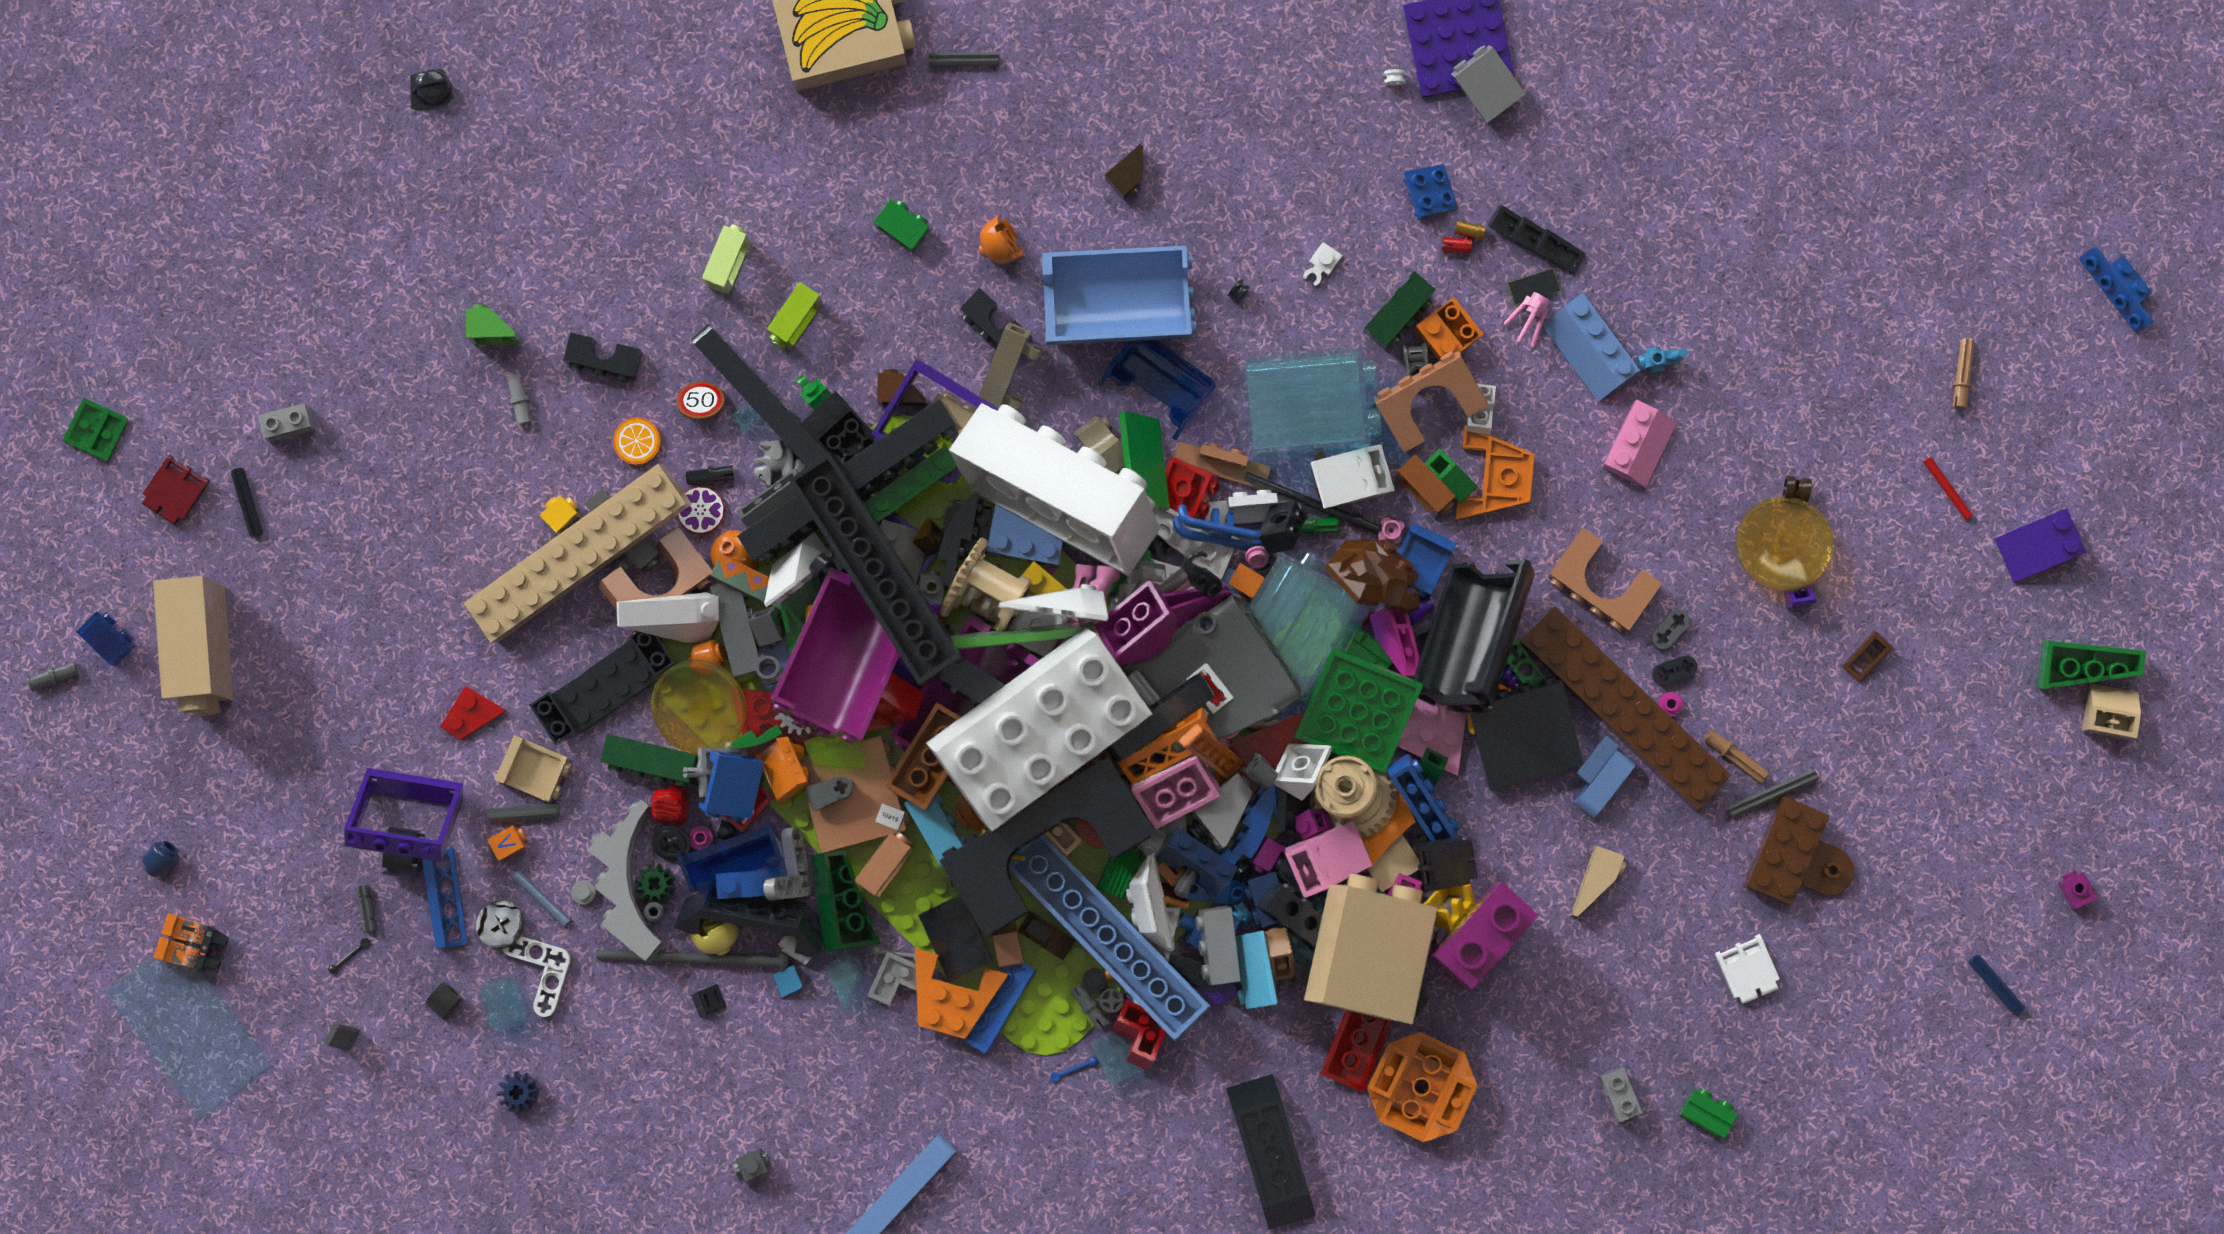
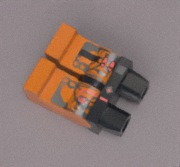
[153,913,229,972]

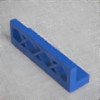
[422,848,468,949]

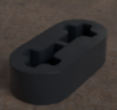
[1652,656,1697,685]

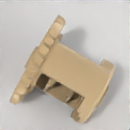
[939,537,1032,631]
[1310,755,1397,839]

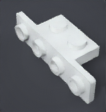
[1205,490,1301,524]

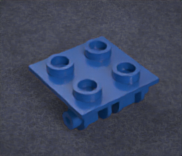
[1404,164,1458,220]

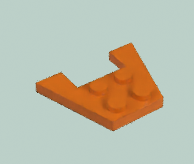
[1456,425,1535,521]
[915,948,1009,1039]

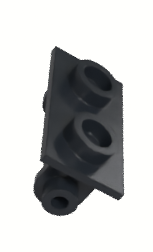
[1169,954,1213,989]

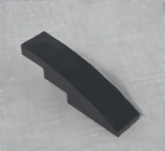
[1487,205,1586,274]

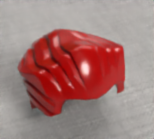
[651,784,690,826]

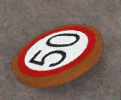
[676,382,725,421]

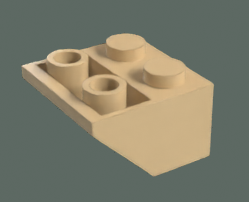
[2082,683,2141,740]

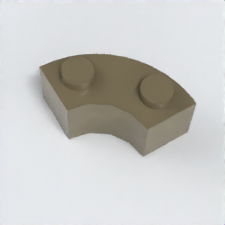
[1073,416,1125,473]

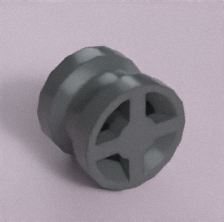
[1098,987,1124,1013]

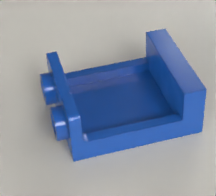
[1398,522,1457,598]
[699,750,764,821]

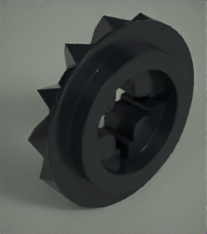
[652,824,691,861]

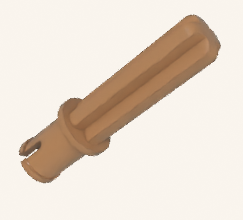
[1952,338,1975,410]
[1703,728,1769,783]

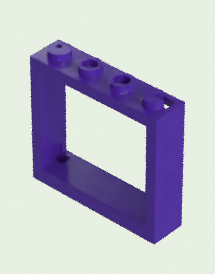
[871,359,999,486]
[344,768,463,862]

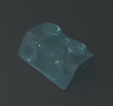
[481,975,529,1032]

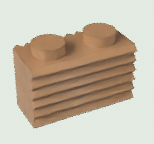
[1264,928,1295,981]

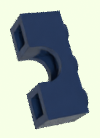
[1156,827,1238,897]

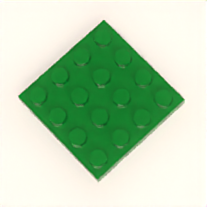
[1295,647,1423,773]

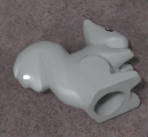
[753,440,806,488]

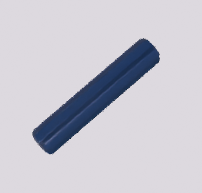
[1969,955,2025,1016]

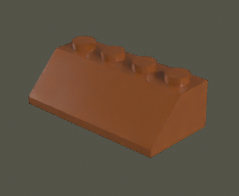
[884,703,961,811]

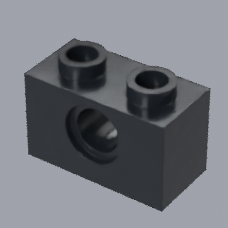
[1258,500,1306,554]

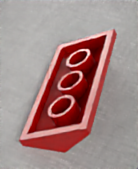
[1320,1010,1392,1092]

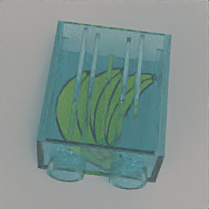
[1244,348,1381,460]
[1250,550,1372,705]

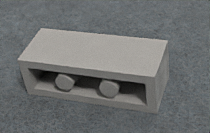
[1195,906,1241,985]

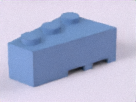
[987,505,1063,568]

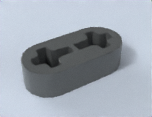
[1651,610,1690,650]

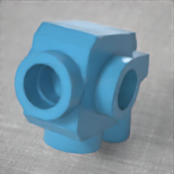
[1637,347,1688,374]

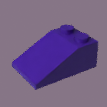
[1994,508,2086,582]

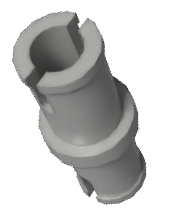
[506,374,532,425]

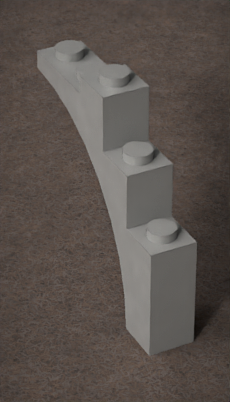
[588,799,665,963]

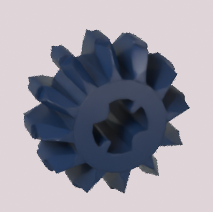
[497,1071,539,1113]

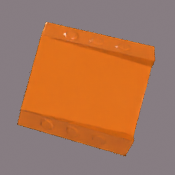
[755,737,809,804]

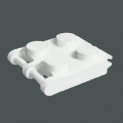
[1715,934,1780,1004]

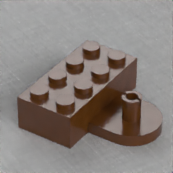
[1743,796,1854,906]

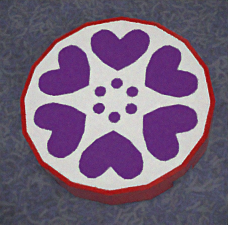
[677,486,725,535]

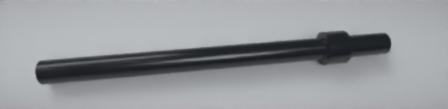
[1243,472,1380,534]

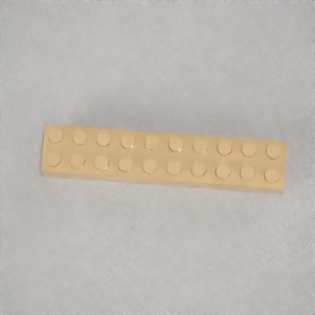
[464,464,692,643]

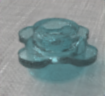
[731,403,760,432]

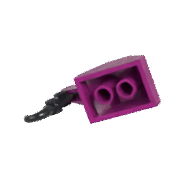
[1094,551,1232,665]

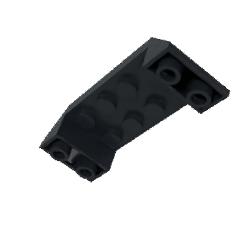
[529,631,676,745]
[674,884,823,958]
[1226,1074,1316,1230]

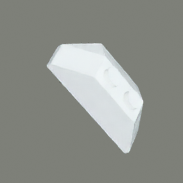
[1126,852,1175,952]

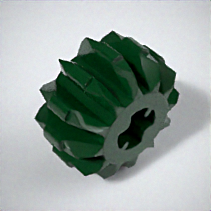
[635,864,676,904]

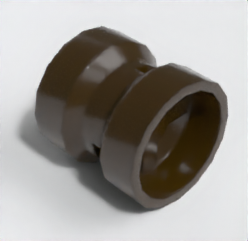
[1783,475,1812,502]

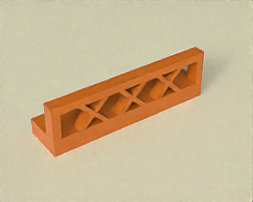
[1117,708,1217,785]

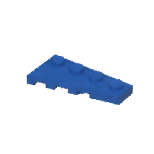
[958,962,1037,1055]

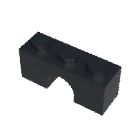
[960,288,1033,349]
[563,332,643,382]

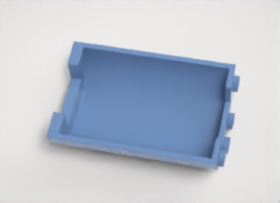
[1042,246,1196,345]

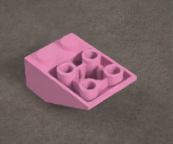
[1285,820,1372,898]

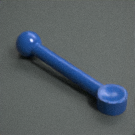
[1050,1057,1098,1082]

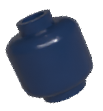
[142,841,180,877]

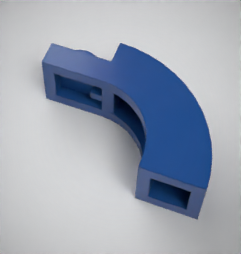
[716,866,787,899]

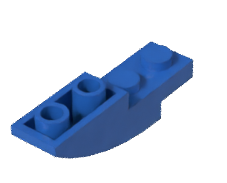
[1220,784,1275,865]

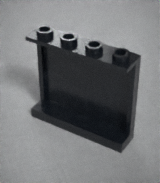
[1470,676,1584,791]

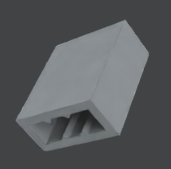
[1451,45,1526,123]

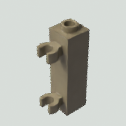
[979,322,1043,411]

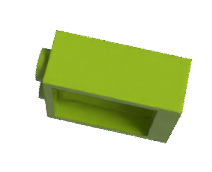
[767,282,823,350]

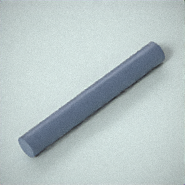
[512,870,571,927]

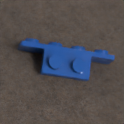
[2079,246,2153,334]

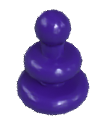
[1500,666,1520,690]

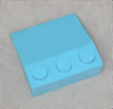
[1235,931,1277,1009]

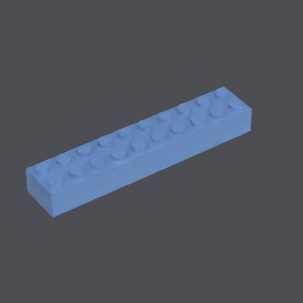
[1009,835,1211,1042]

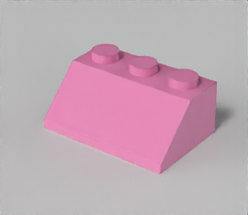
[1602,399,1676,488]

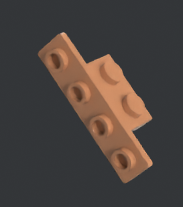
[1174,442,1271,489]

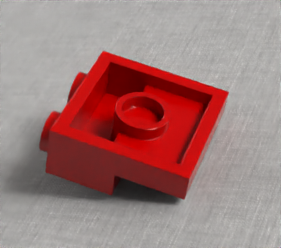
[1165,456,1220,519]

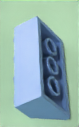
[1542,293,1640,402]

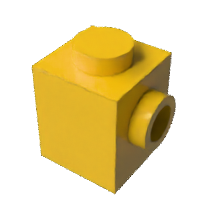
[539,495,579,535]

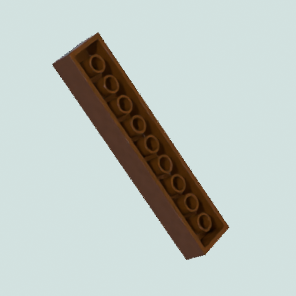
[1520,606,1731,811]

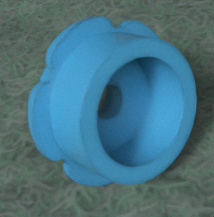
[1232,902,1253,925]

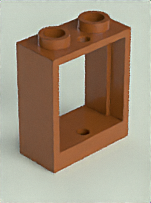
[1394,454,1455,518]

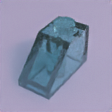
[824,953,864,1010]

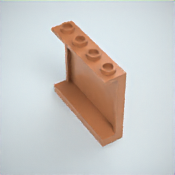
[802,736,910,853]

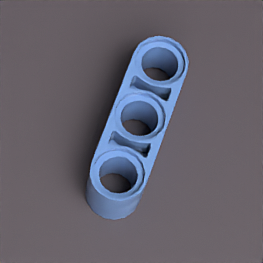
[1574,749,1636,818]

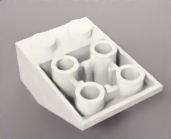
[1310,444,1395,509]
[764,532,832,607]

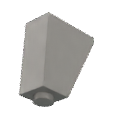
[1189,773,1253,849]

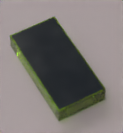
[1507,268,1560,306]

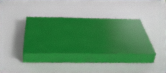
[1119,411,1170,512]

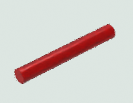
[1923,457,1973,521]

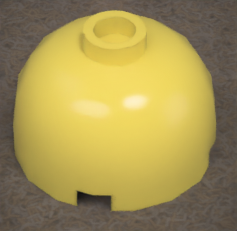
[689,918,739,955]

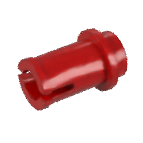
[1442,236,1472,256]

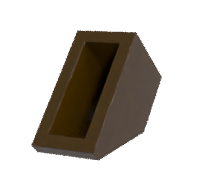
[1104,144,1143,200]
[1018,911,1076,961]

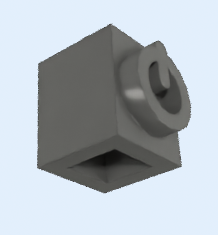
[732,1148,771,1182]

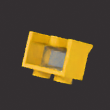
[1424,884,1475,932]

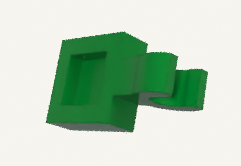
[795,374,831,410]

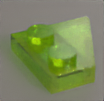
[804,736,867,769]

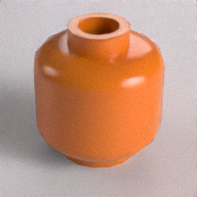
[689,639,727,674]

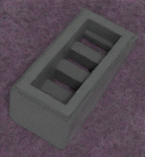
[324,1021,360,1050]

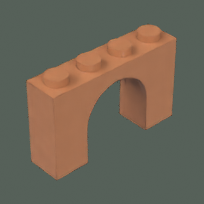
[1374,351,1489,452]
[599,527,712,632]
[1548,527,1663,633]
[855,832,915,897]

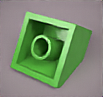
[466,305,522,345]

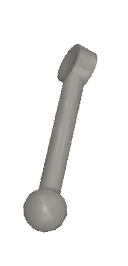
[872,946,915,961]

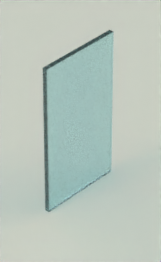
[105,939,271,1119]

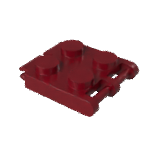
[142,454,210,525]

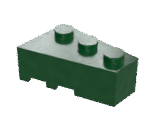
[1363,270,1436,350]

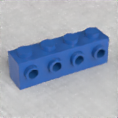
[1388,754,1460,841]

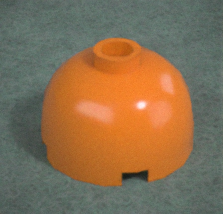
[979,215,1024,264]
[710,530,759,570]

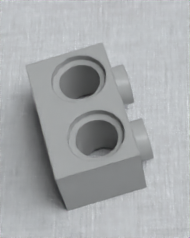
[258,403,316,442]
[1598,1067,1643,1122]

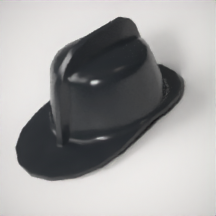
[410,69,454,110]

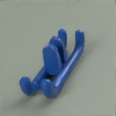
[1173,505,1263,551]

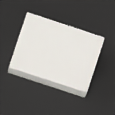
[1273,743,1332,801]

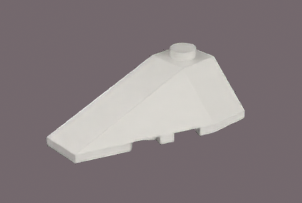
[999,584,1108,621]
[617,592,719,643]

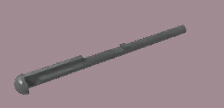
[597,950,790,971]

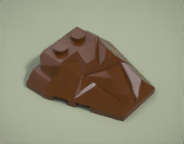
[1324,538,1420,613]

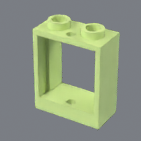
[702,224,750,295]

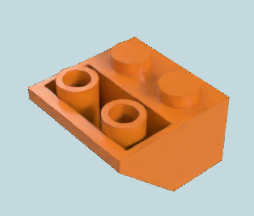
[1414,297,1484,361]

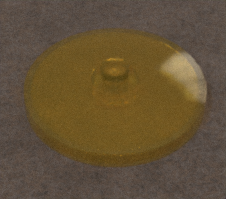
[1735,497,1834,591]
[651,659,746,755]

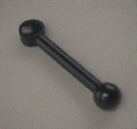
[328,938,370,974]

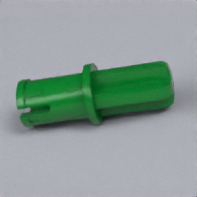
[1300,516,1339,535]

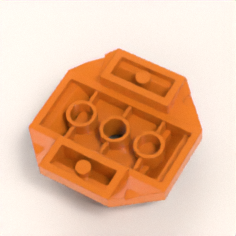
[1367,1032,1478,1142]

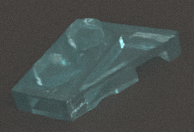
[1089,1031,1153,1087]

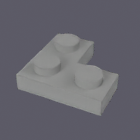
[867,951,917,1006]

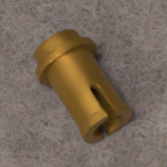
[1455,220,1486,242]

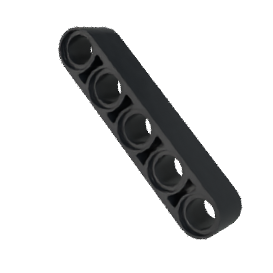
[1106,673,1215,762]

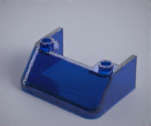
[1097,340,1216,440]
[676,819,785,895]

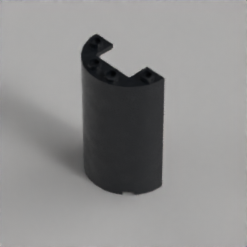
[1413,558,1535,714]

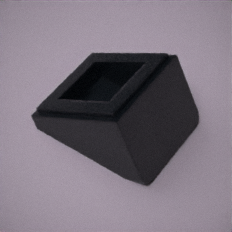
[691,984,726,1018]

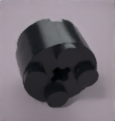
[382,827,426,879]

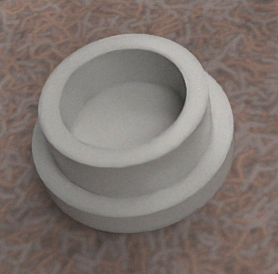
[571,880,596,905]

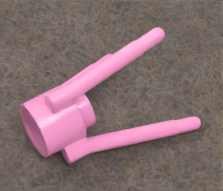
[1504,292,1550,348]

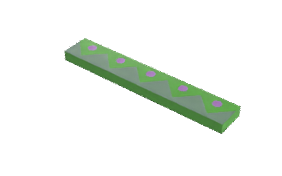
[950,621,1095,649]

